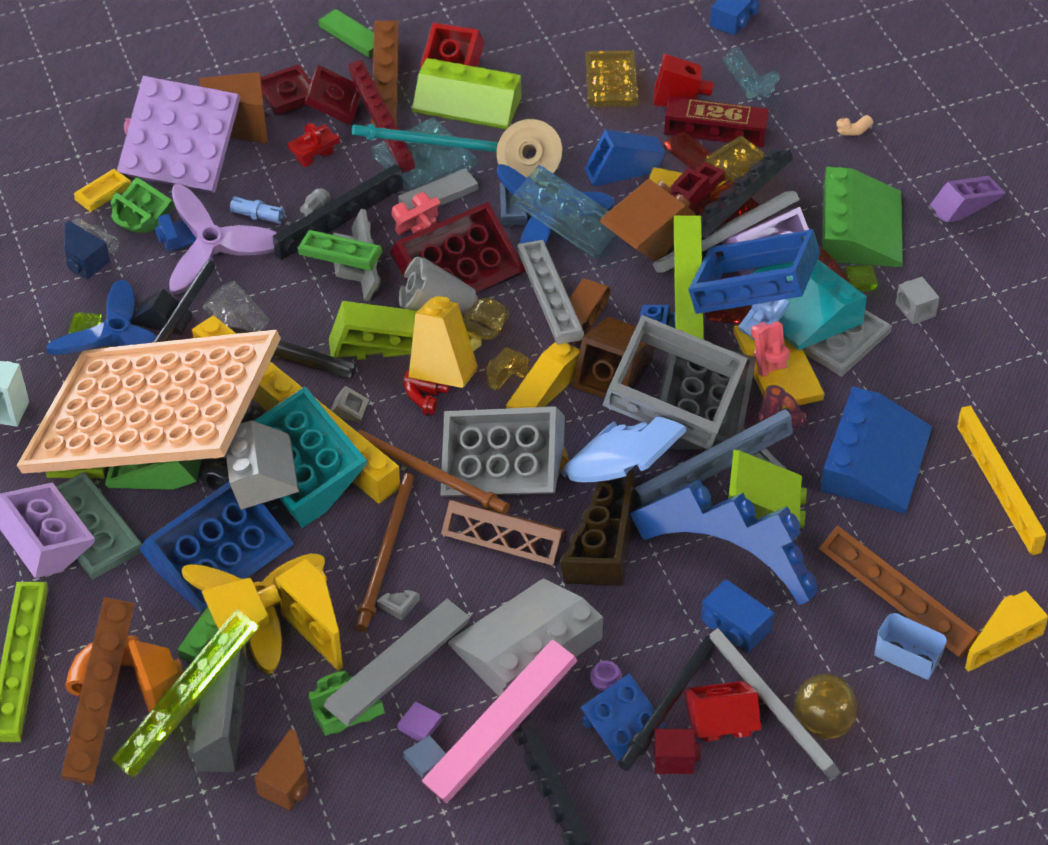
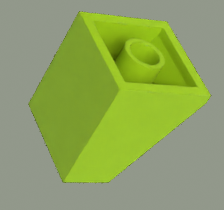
[728,450,807,540]

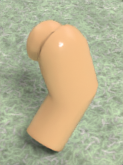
[836,115,873,136]

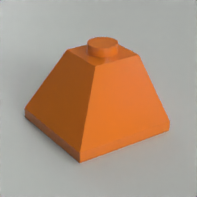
[128,640,184,727]

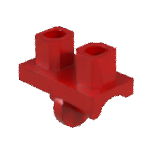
[288,123,340,167]

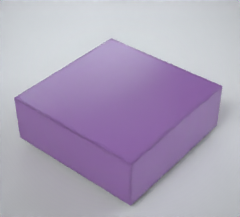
[398,701,442,741]

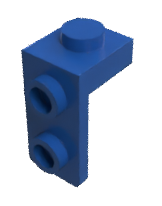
[155,214,213,252]

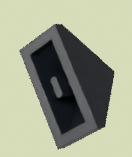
[131,288,192,335]

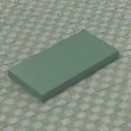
[56,472,142,580]

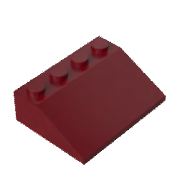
[390,202,525,293]

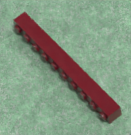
[347,59,416,173]

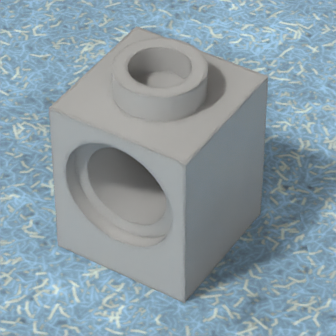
[895,277,940,325]

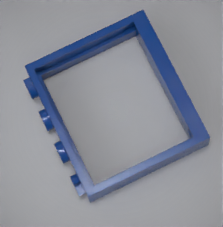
[688,229,820,314]

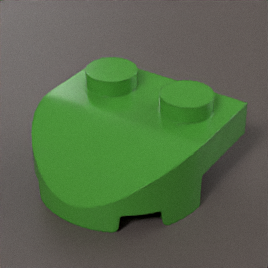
[110,177,175,233]
[309,671,385,736]

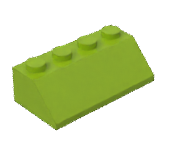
[412,58,521,129]

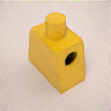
[202,578,281,640]

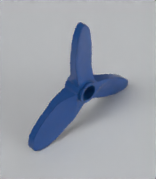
[497,164,614,264]
[46,280,157,355]

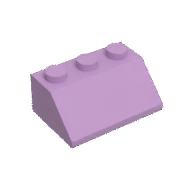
[722,207,809,276]
[0,482,95,578]

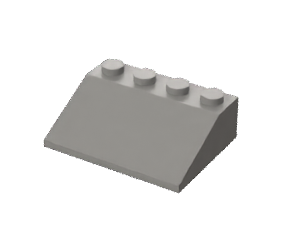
[440,407,565,497]
[448,578,603,696]

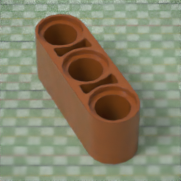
[552,278,611,345]

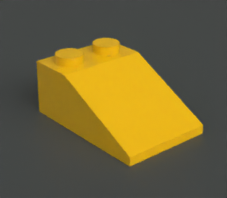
[276,558,343,671]

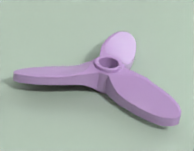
[169,184,277,295]

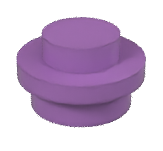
[590,661,622,691]

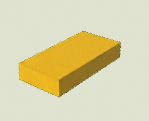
[74,168,131,212]

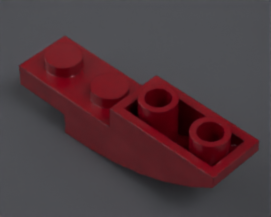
[670,162,726,212]

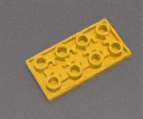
[733,325,825,412]

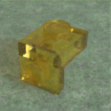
[486,347,529,391]

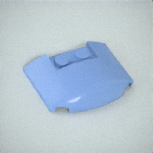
[560,416,687,482]

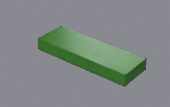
[318,9,374,58]
[298,230,382,271]

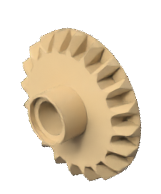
[497,119,563,185]

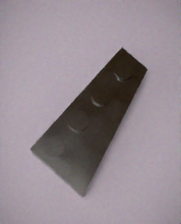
[560,470,637,586]

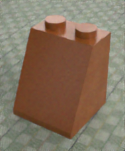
[199,72,268,144]
[599,178,696,262]

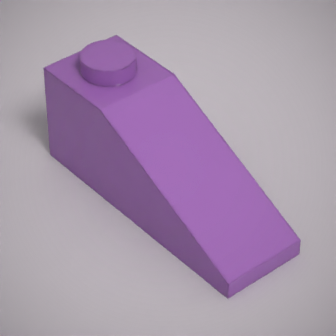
[930,176,1006,223]

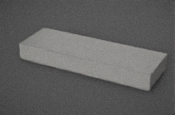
[398,169,478,210]

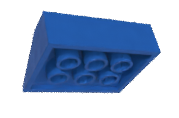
[820,386,932,514]
[139,482,294,613]

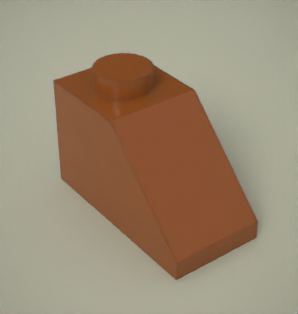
[255,729,309,811]

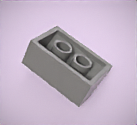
[226,420,299,509]

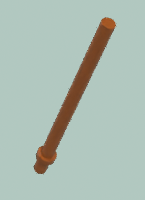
[357,430,510,514]
[355,473,415,632]

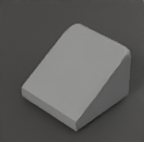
[331,386,369,422]

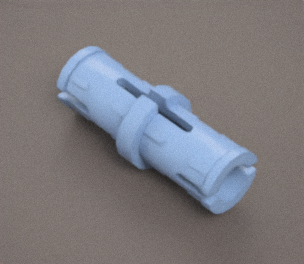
[230,196,285,225]

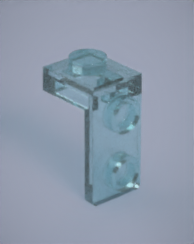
[722,46,781,99]

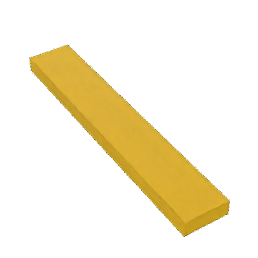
[957,405,1047,555]

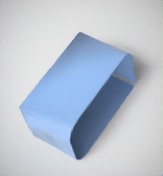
[874,613,946,680]

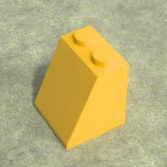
[409,296,478,388]

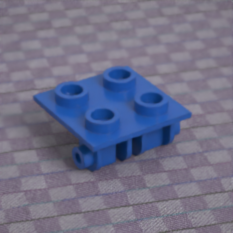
[580,673,666,760]

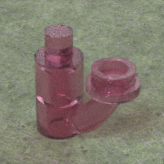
[759,385,807,428]

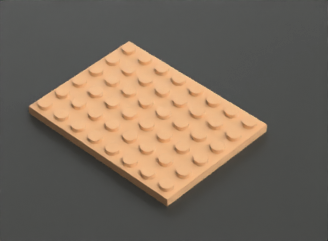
[17,330,281,474]

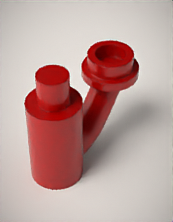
[403,369,451,416]

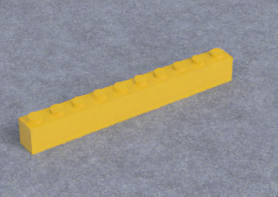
[192,315,400,504]

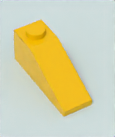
[506,342,580,409]
[965,590,1048,672]

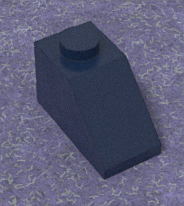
[64,220,110,279]

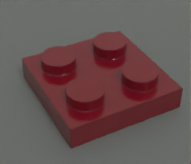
[260,64,311,115]
[304,65,360,125]

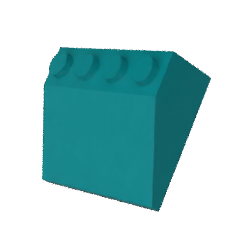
[744,260,867,351]
[254,387,368,528]

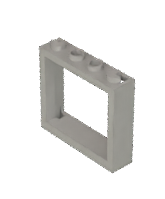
[602,315,748,449]

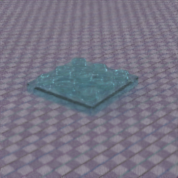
[371,117,477,191]

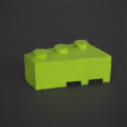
[329,301,417,360]

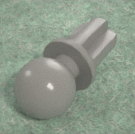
[300,188,331,217]

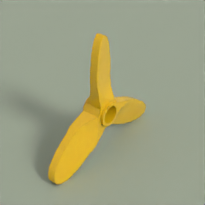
[182,553,325,674]

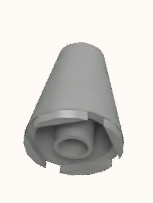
[399,257,478,314]

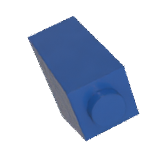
[584,130,666,186]

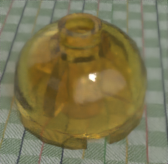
[793,673,858,739]

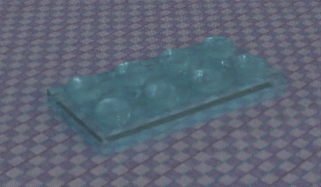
[510,164,617,260]

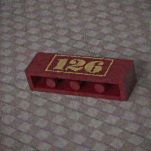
[664,96,769,147]

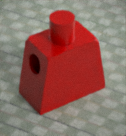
[653,54,714,107]

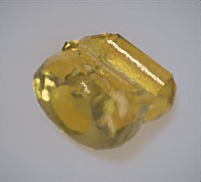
[463,298,509,340]

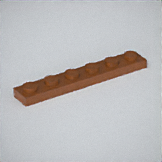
[371,20,399,128]
[819,525,980,659]
[61,597,135,785]

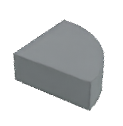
[377,590,420,620]

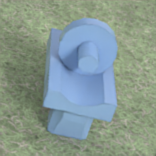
[738,299,790,340]

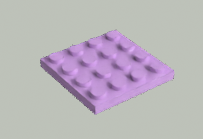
[117,76,241,194]

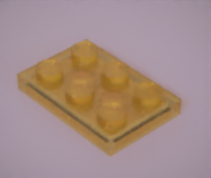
[585,50,638,107]

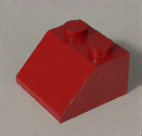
[420,23,485,68]
[683,680,761,741]

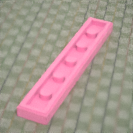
[422,639,577,804]

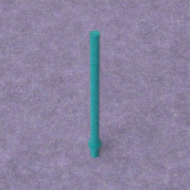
[352,124,498,152]

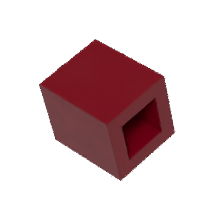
[654,729,701,774]

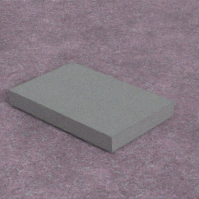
[803,310,892,377]

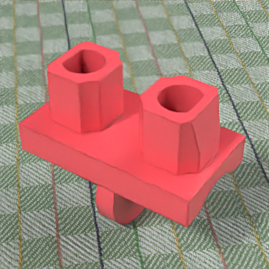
[391,191,441,236]
[751,321,790,377]

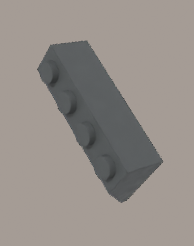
[188,629,248,772]

